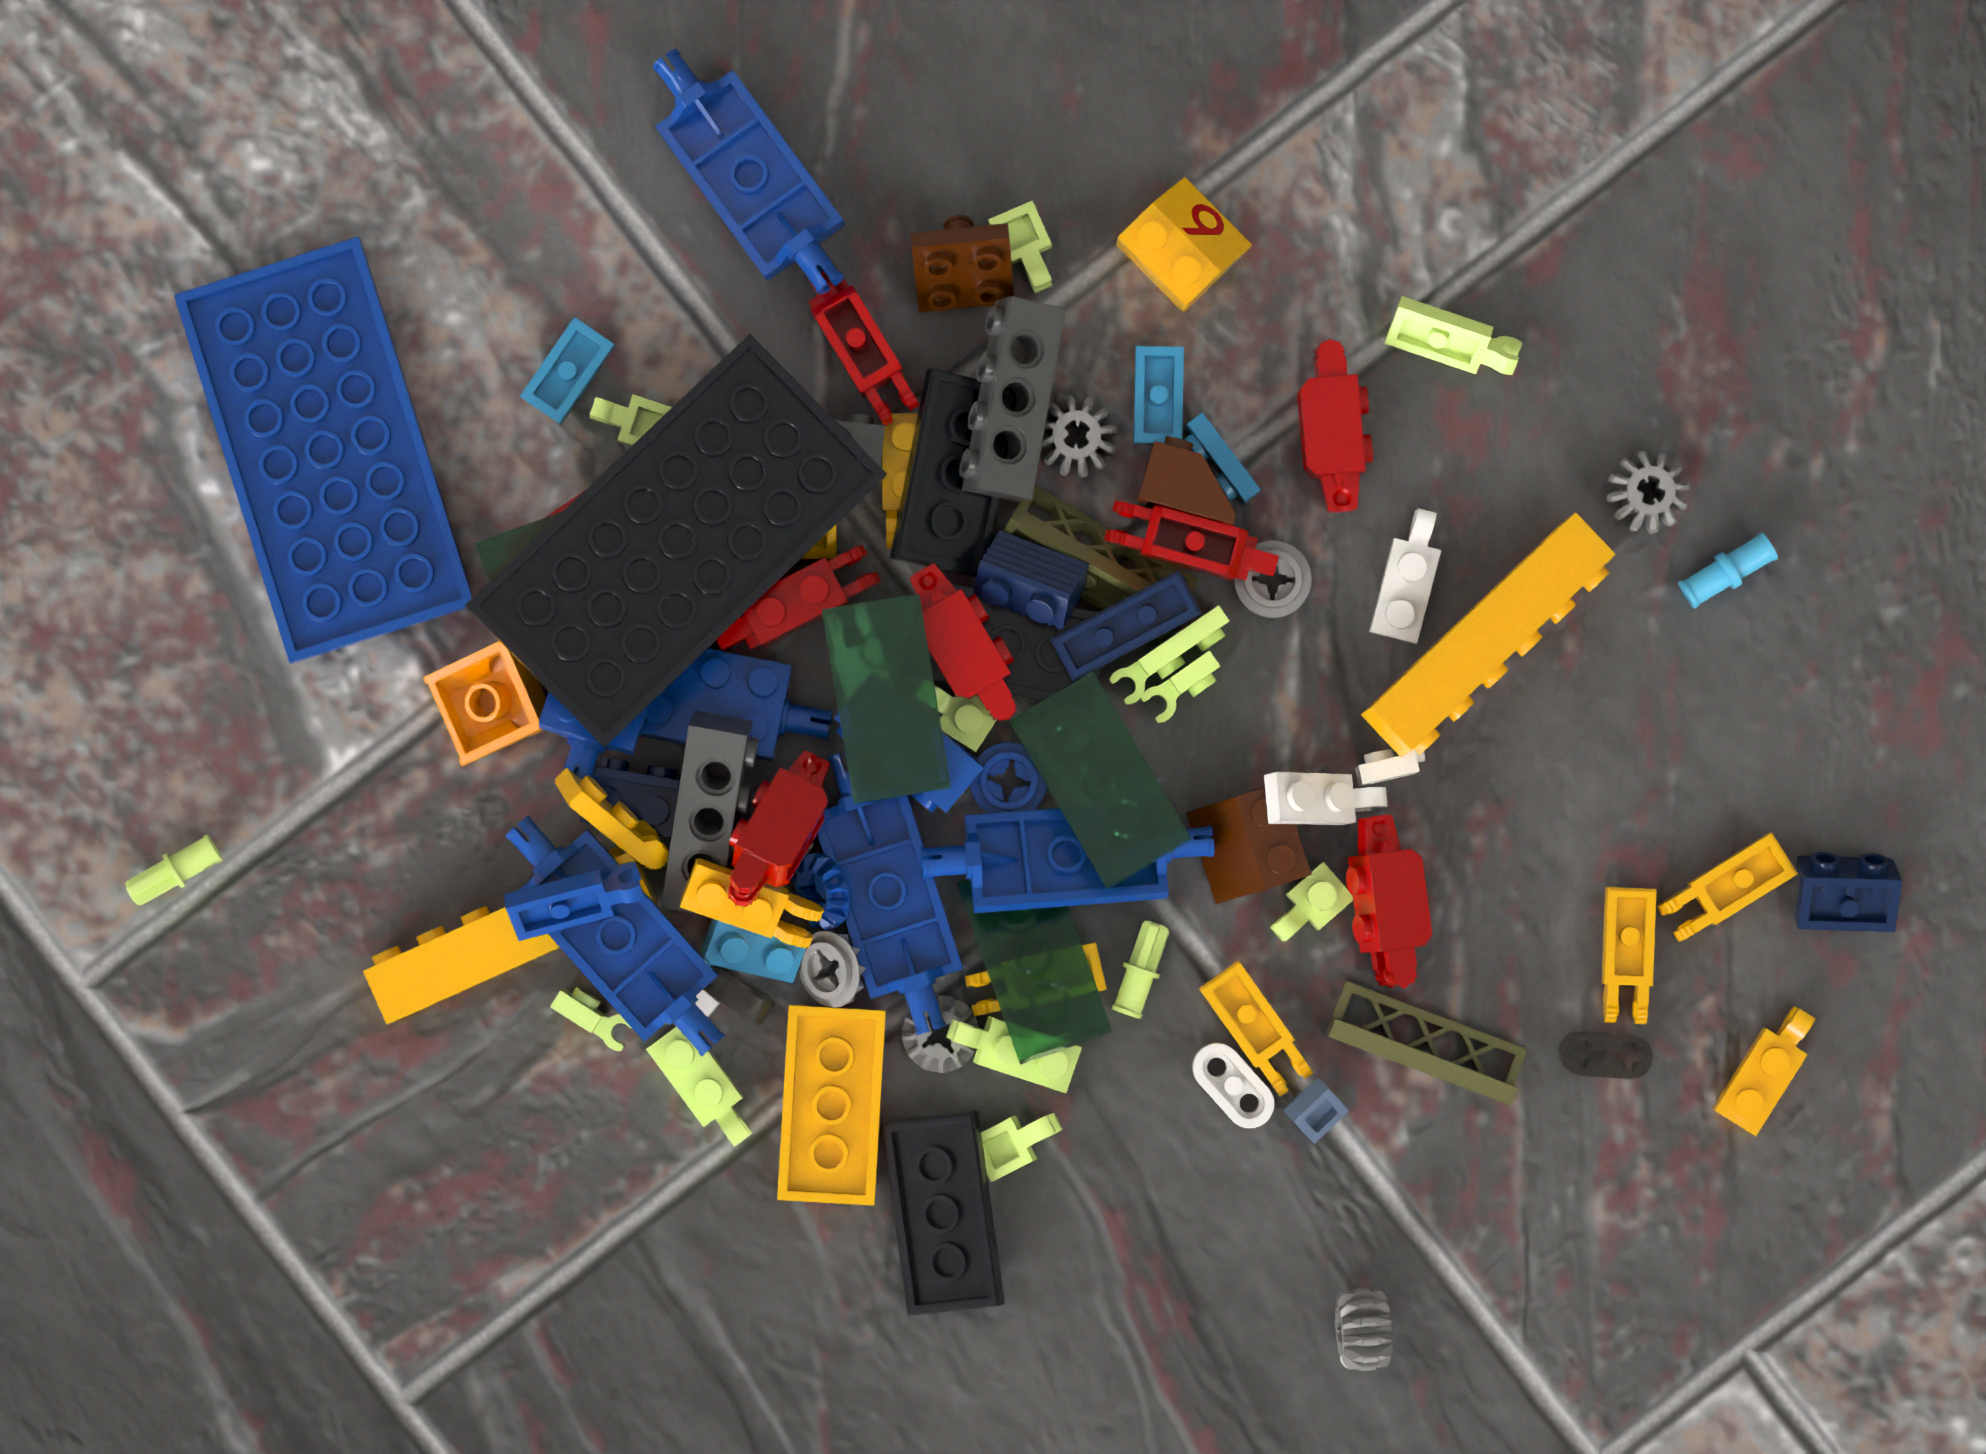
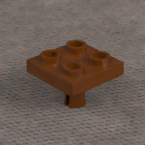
[910,215,1014,313]

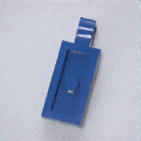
[504,862,644,941]

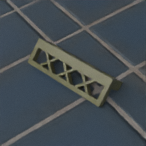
[1003,485,1199,644]
[1325,980,1528,1106]

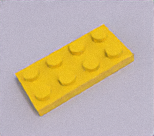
[777,1005,886,1206]

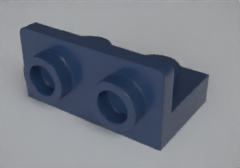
[580,757,680,838]
[1795,852,1902,932]

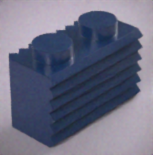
[974,530,1090,630]

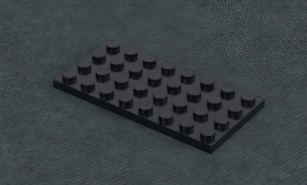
[465,334,887,748]

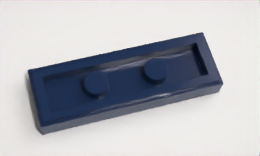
[1050,569,1202,681]

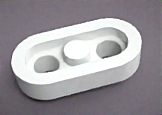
[1192,1042,1274,1128]

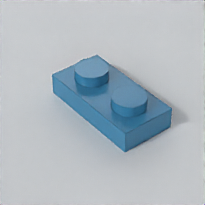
[520,317,616,426]
[1133,346,1184,445]
[1184,412,1261,505]
[700,919,806,984]

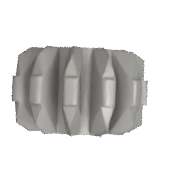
[1041,396,1117,478]
[1605,451,1690,534]
[1334,1288,1393,1371]

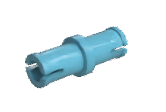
[1678,532,1778,609]

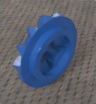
[970,742,1048,813]
[791,852,850,931]

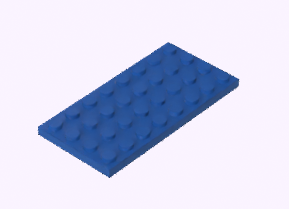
[174,237,474,664]

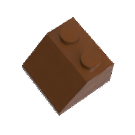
[1136,436,1236,526]
[1186,787,1312,904]

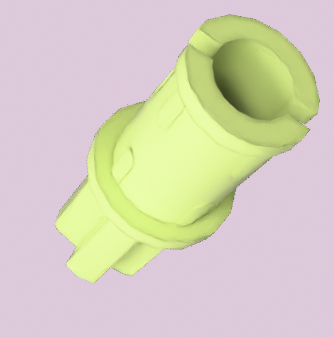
[125,834,223,905]
[1112,921,1169,1019]

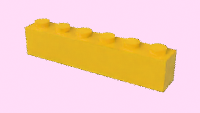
[1361,512,1616,757]
[363,847,658,1024]

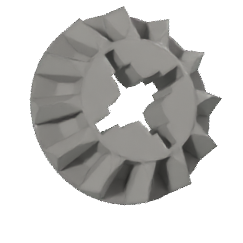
[1234,541,1312,618]
[799,929,866,1008]
[902,995,979,1073]

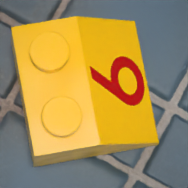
[1116,177,1252,313]

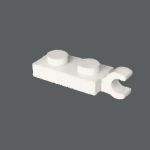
[1369,508,1441,644]
[1264,772,1388,825]

